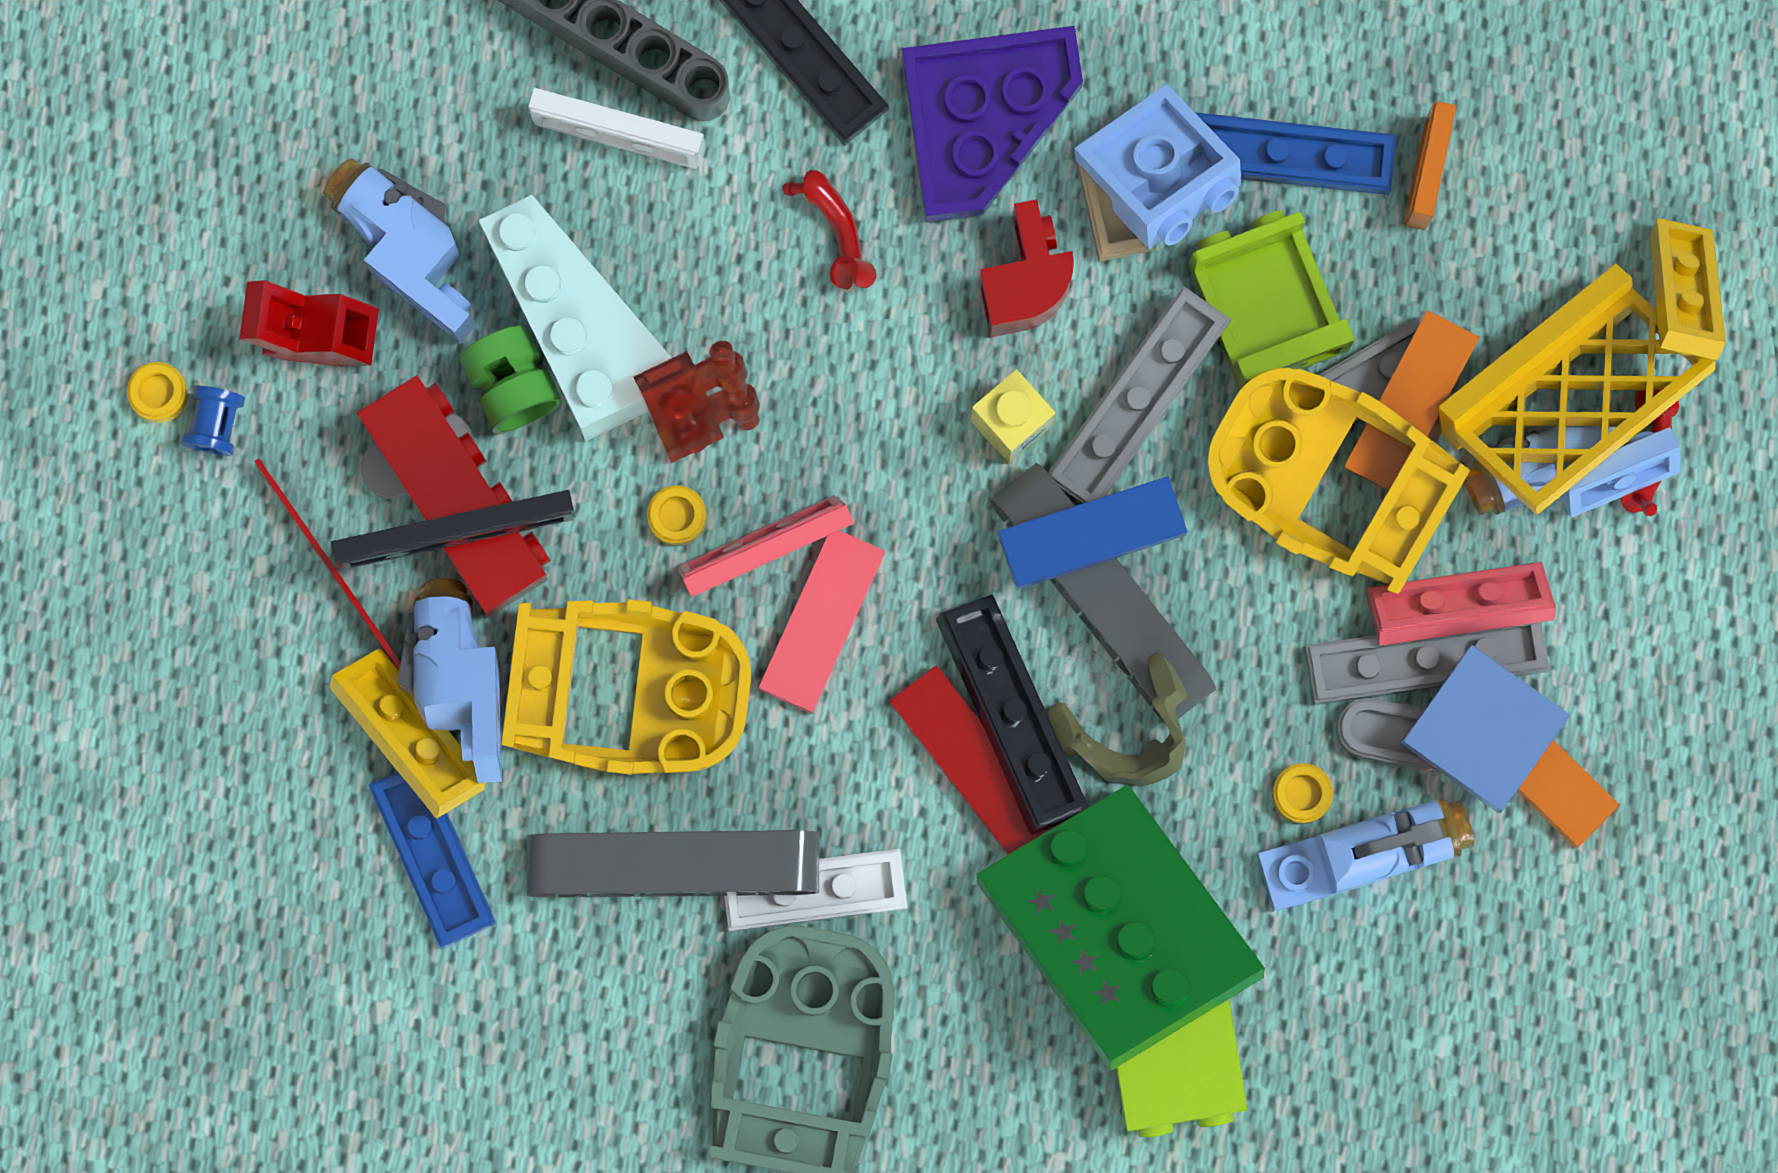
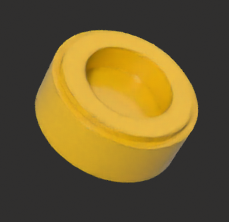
[127,362,189,423]
[647,485,707,546]
[1272,763,1333,824]

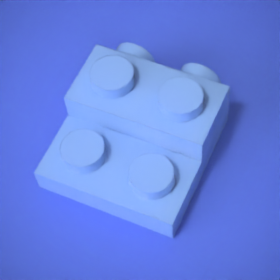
[1074,84,1241,249]

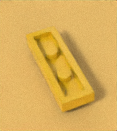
[1649,218,1726,360]
[329,648,487,819]

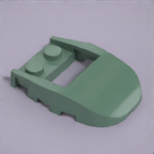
[709,926,895,1173]

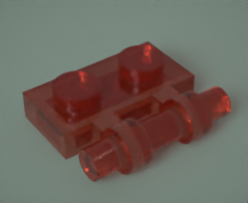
[633,341,760,463]

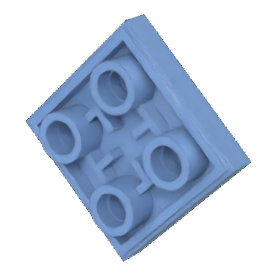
[1401,645,1570,814]

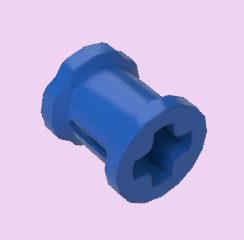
[181,385,245,456]

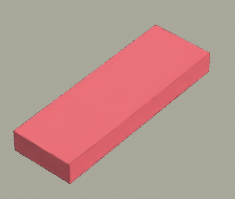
[677,495,854,597]
[758,531,885,714]
[1367,562,1556,646]

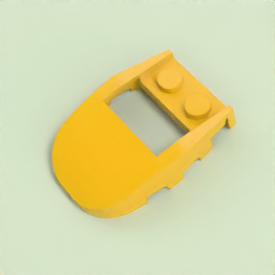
[1208,368,1470,594]
[501,599,751,775]

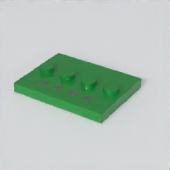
[976,784,1265,1071]

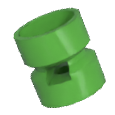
[458,325,562,434]

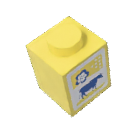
[970,369,1056,464]

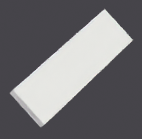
[528,87,706,169]
[725,848,907,932]

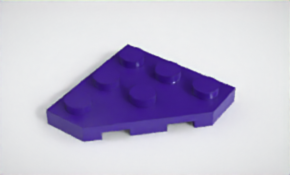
[902,26,1083,222]

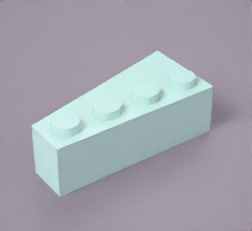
[479,195,691,442]

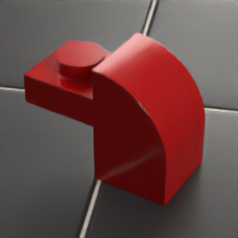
[978,199,1074,338]
[239,280,379,367]

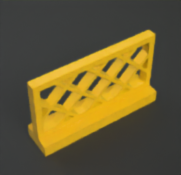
[1438,264,1715,515]

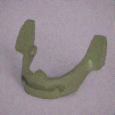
[1048,652,1187,786]

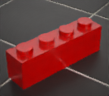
[357,375,551,618]

